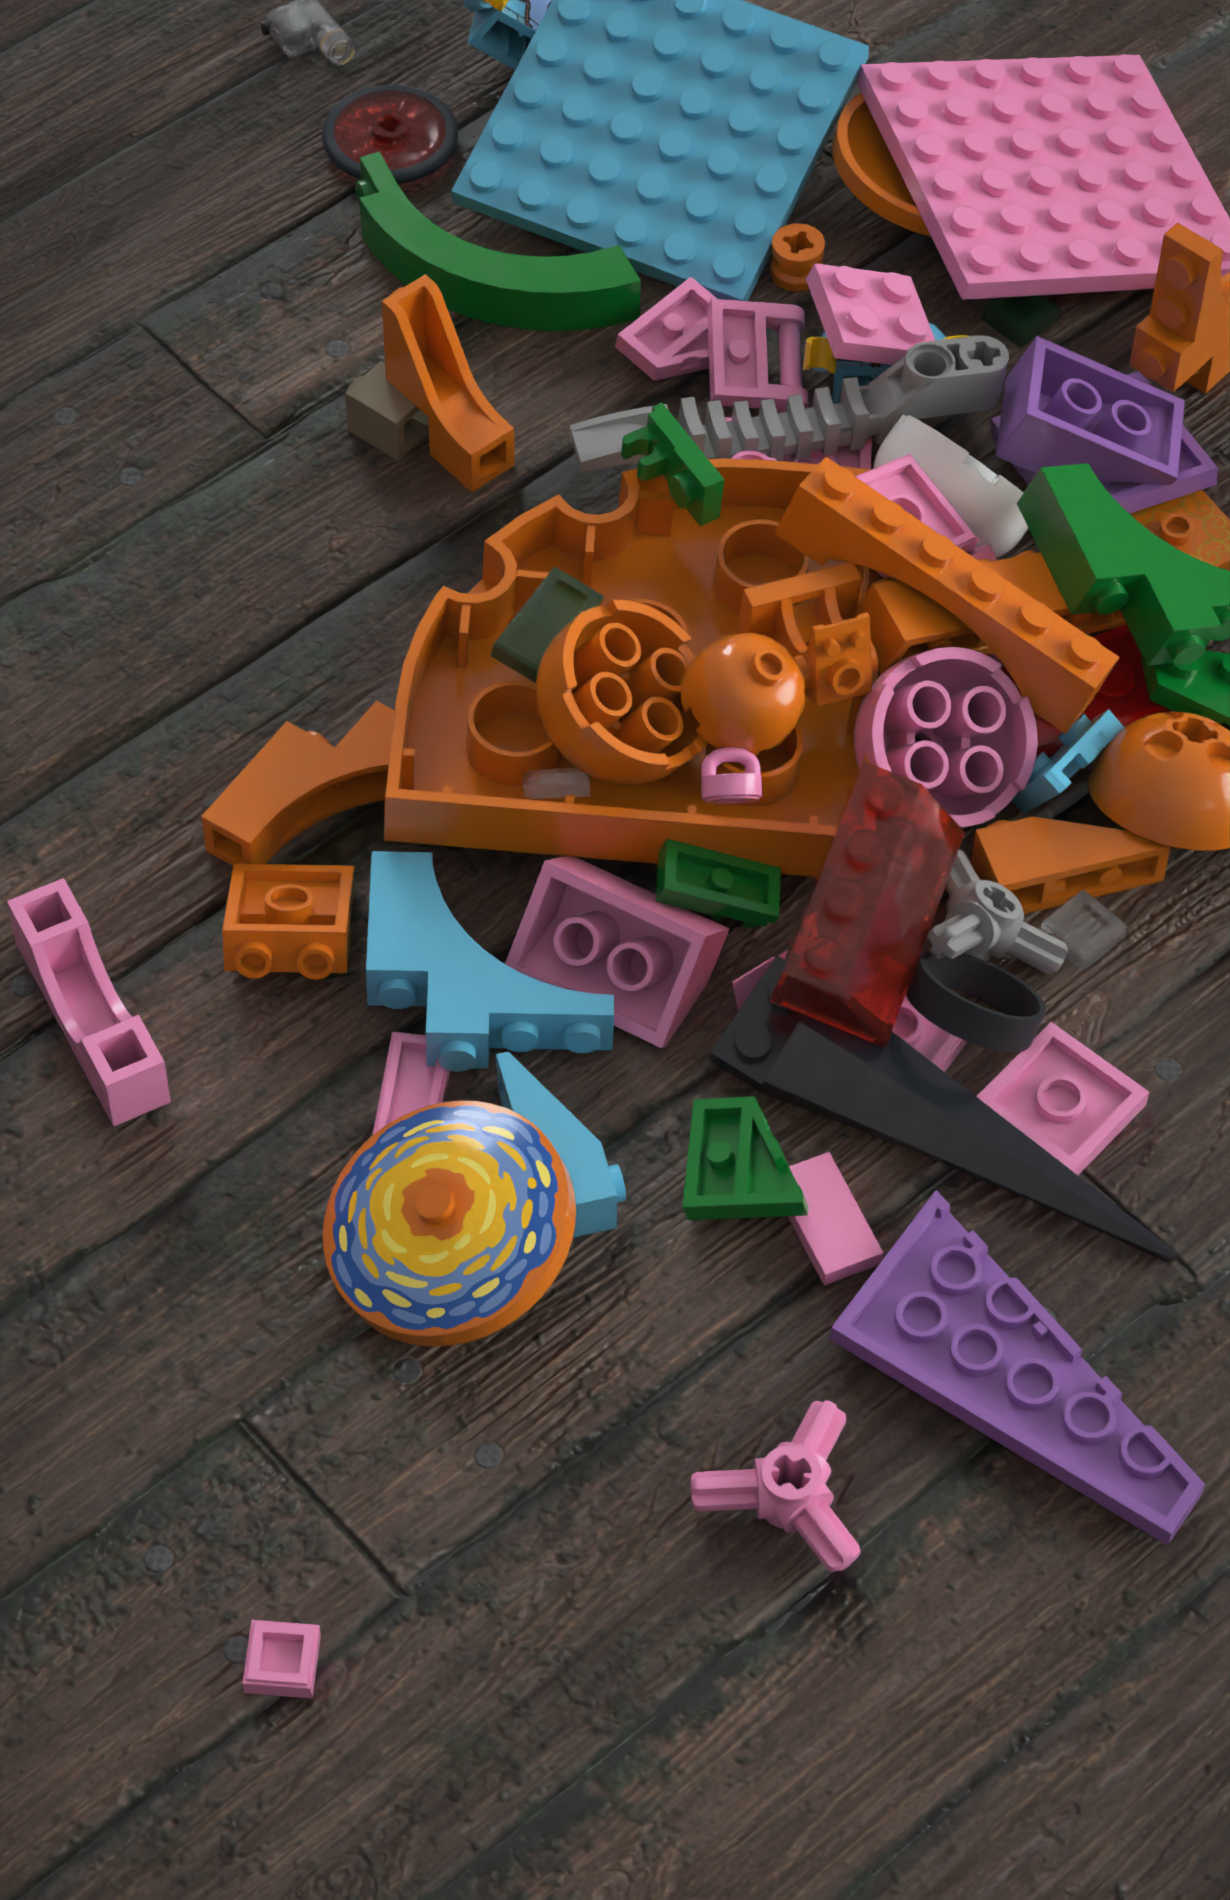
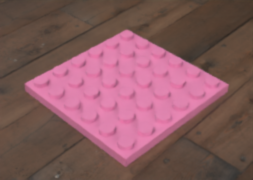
[856,54,1230,300]

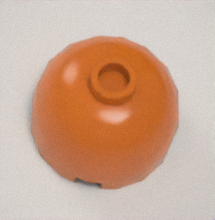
[681,632,805,756]

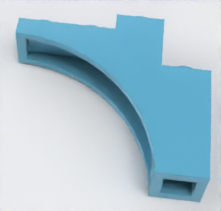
[366,851,614,1072]

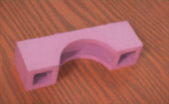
[7,878,171,1127]

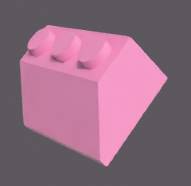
[505,856,729,1048]

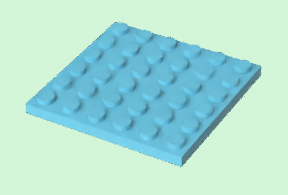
[451,0,869,301]

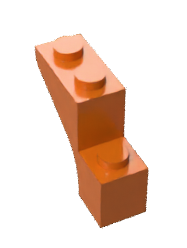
[382,274,515,492]

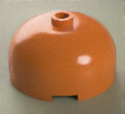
[536,599,708,785]

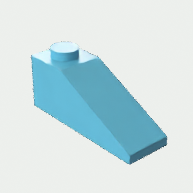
[496,1052,626,1238]

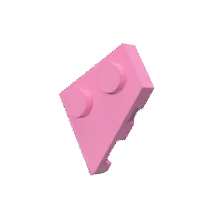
[615,277,717,381]

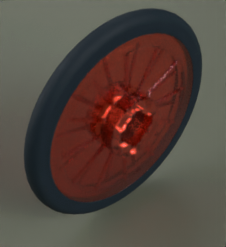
[322,85,458,184]

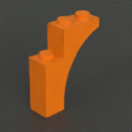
[201,700,395,866]

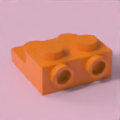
[222,864,355,980]

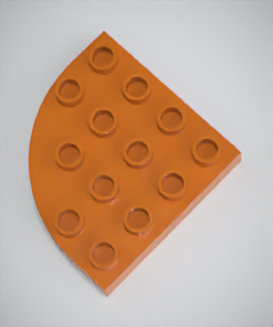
[384,458,880,881]

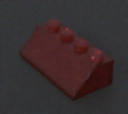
[769,761,965,1047]

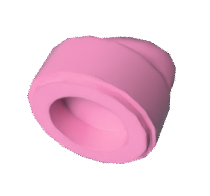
[701,747,762,805]

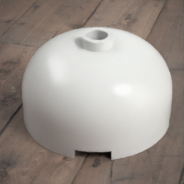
[873,414,1029,558]

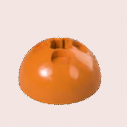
[1088,712,1230,851]

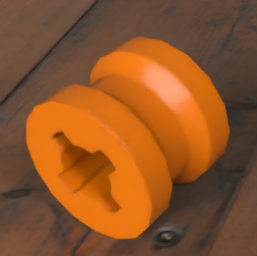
[770,223,825,292]

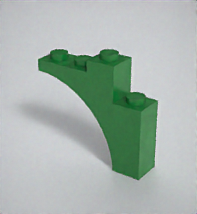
[1017,463,1230,666]

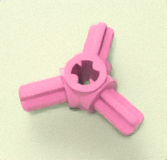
[690,1400,861,1572]

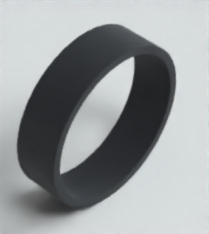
[906,950,1046,1052]

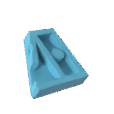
[1012,710,1124,814]

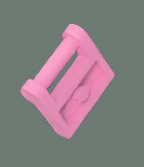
[707,299,809,413]

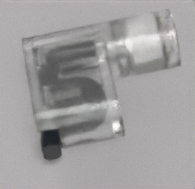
[261,0,356,66]

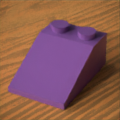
[995,336,1185,485]

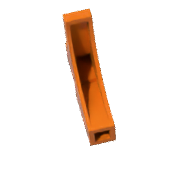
[1129,222,1230,394]

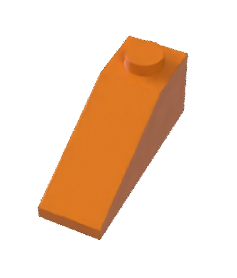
[971,816,1171,914]

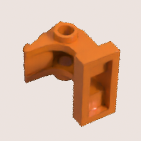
[737,562,878,707]

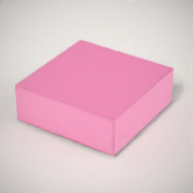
[242,1620,321,1699]

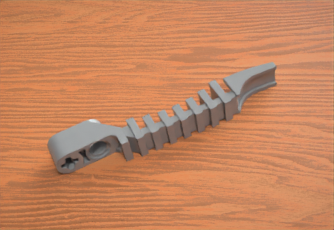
[569,336,1009,472]

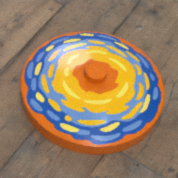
[323,1100,576,1347]

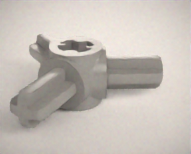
[927,849,1068,973]

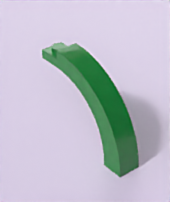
[355,152,641,331]

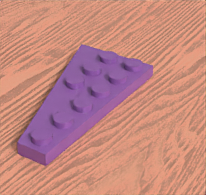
[830,1190,1205,1546]

